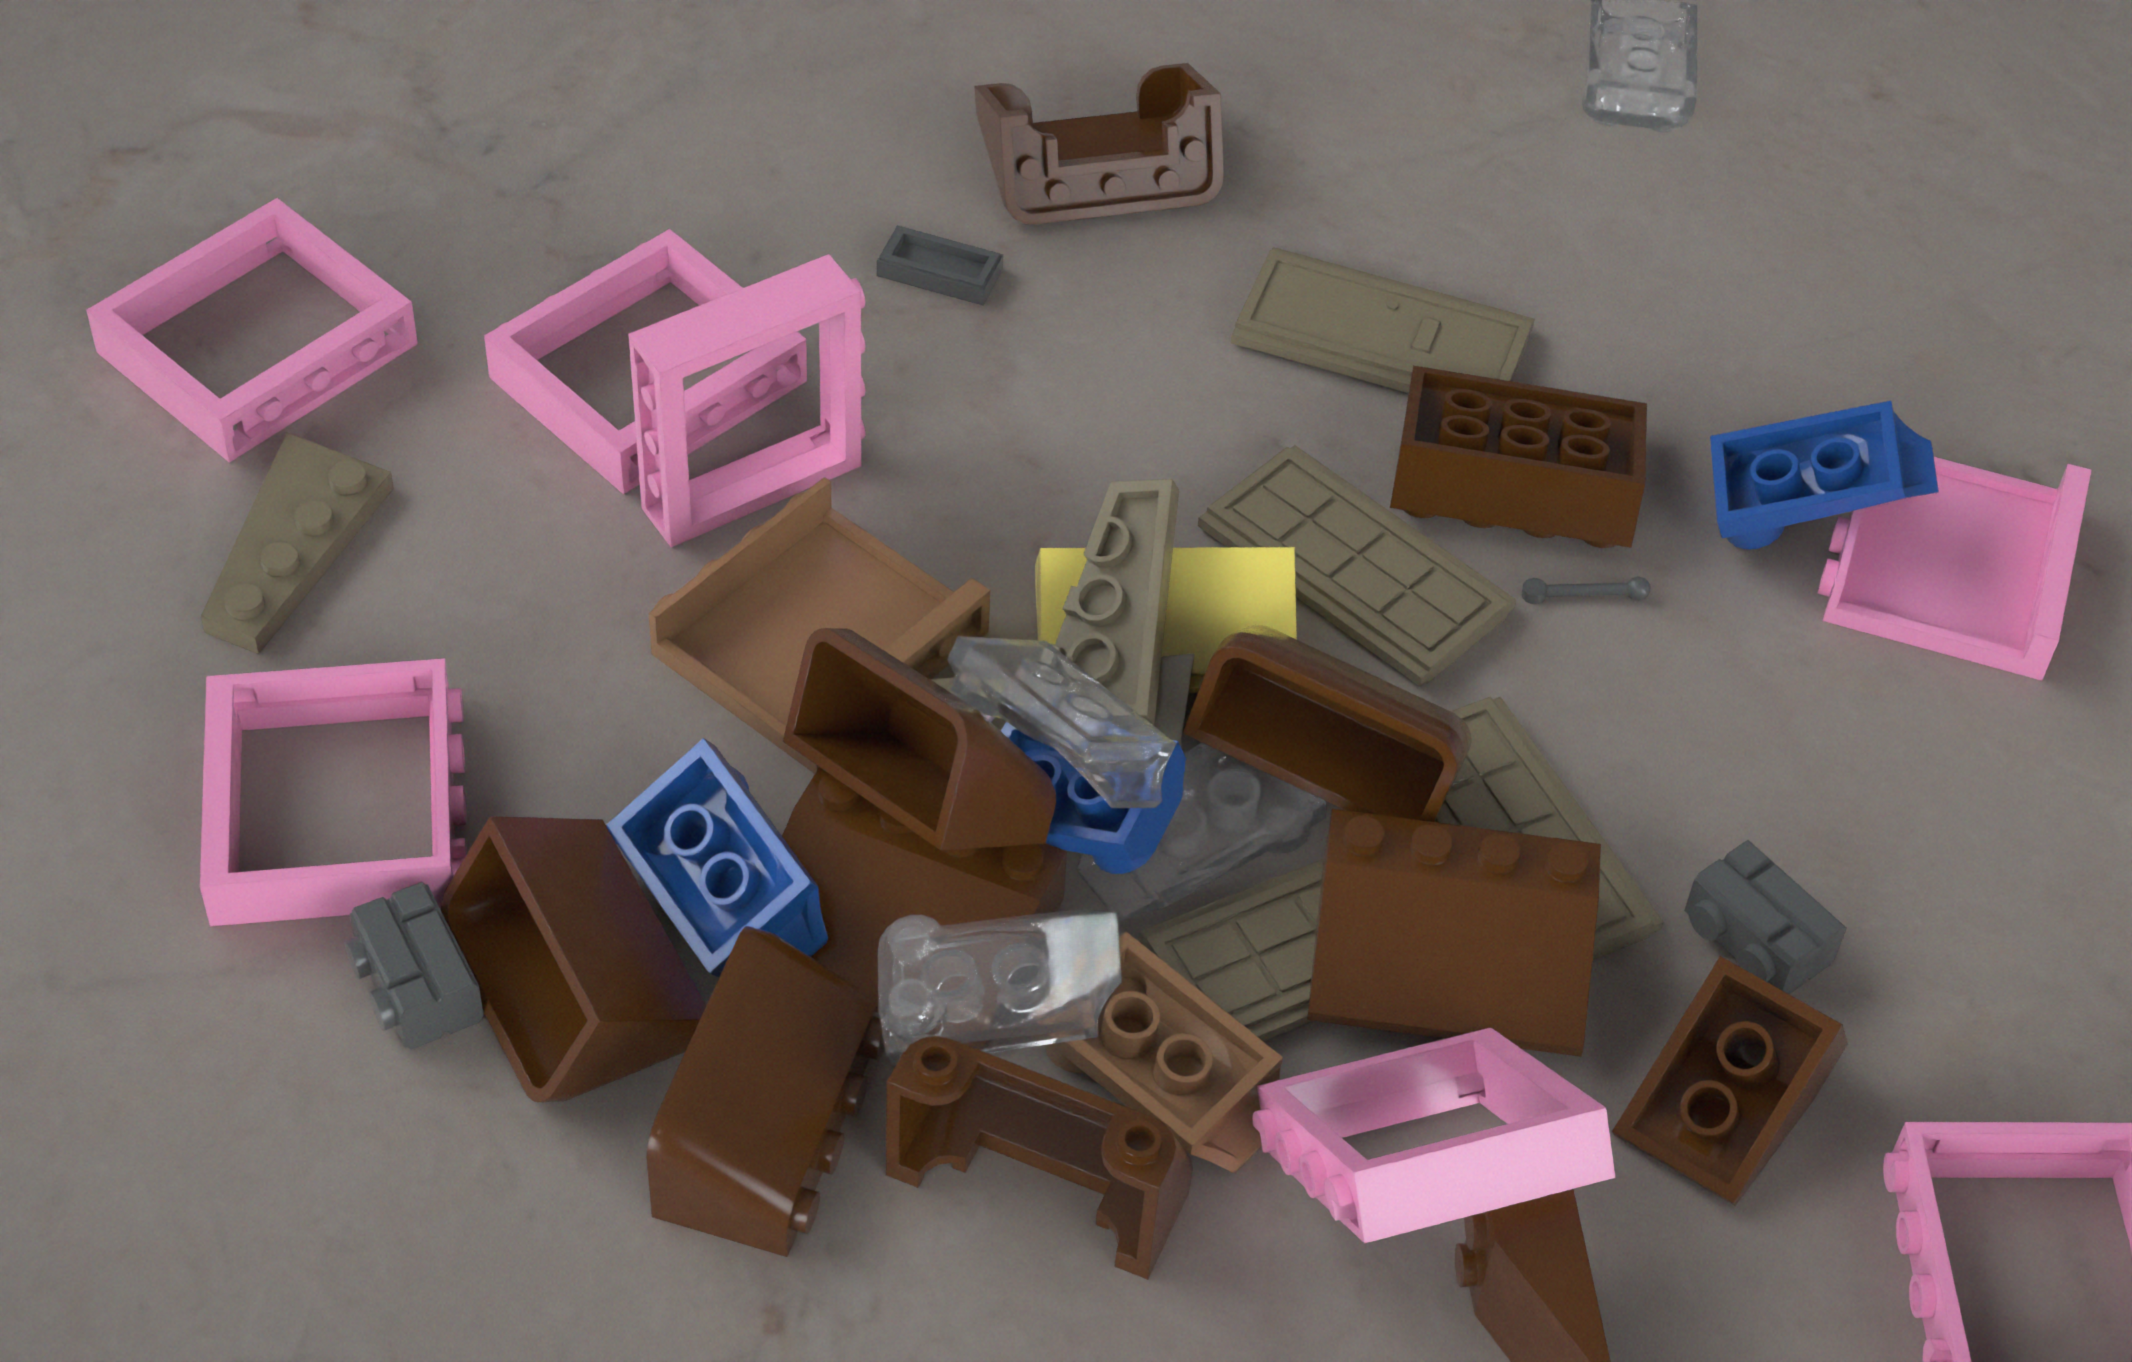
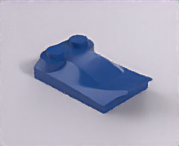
[1710,401,1939,549]
[1001,718,1186,874]
[606,738,828,977]

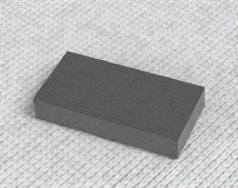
[877,225,1004,305]

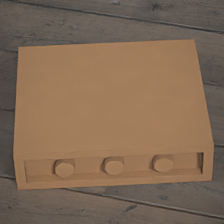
[648,477,991,774]

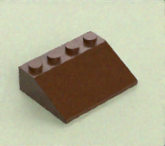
[1390,365,1647,548]
[782,767,1067,1050]
[1307,809,1601,1057]

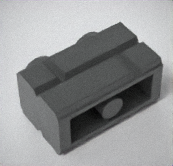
[1684,840,1847,994]
[344,882,484,1050]

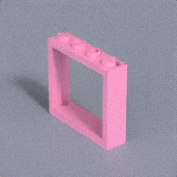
[86,198,418,463]
[484,229,807,494]
[629,254,866,548]
[200,658,467,927]
[1252,1028,1615,1243]
[1883,1122,2132,1362]

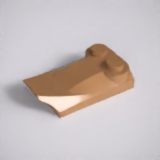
[1032,931,1283,1173]

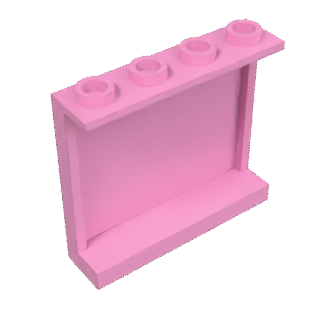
[1817,457,2092,681]

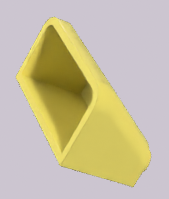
[1035,547,1297,693]

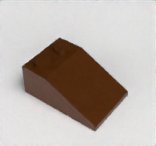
[1612,956,1848,1206]
[1455,1189,1611,1362]

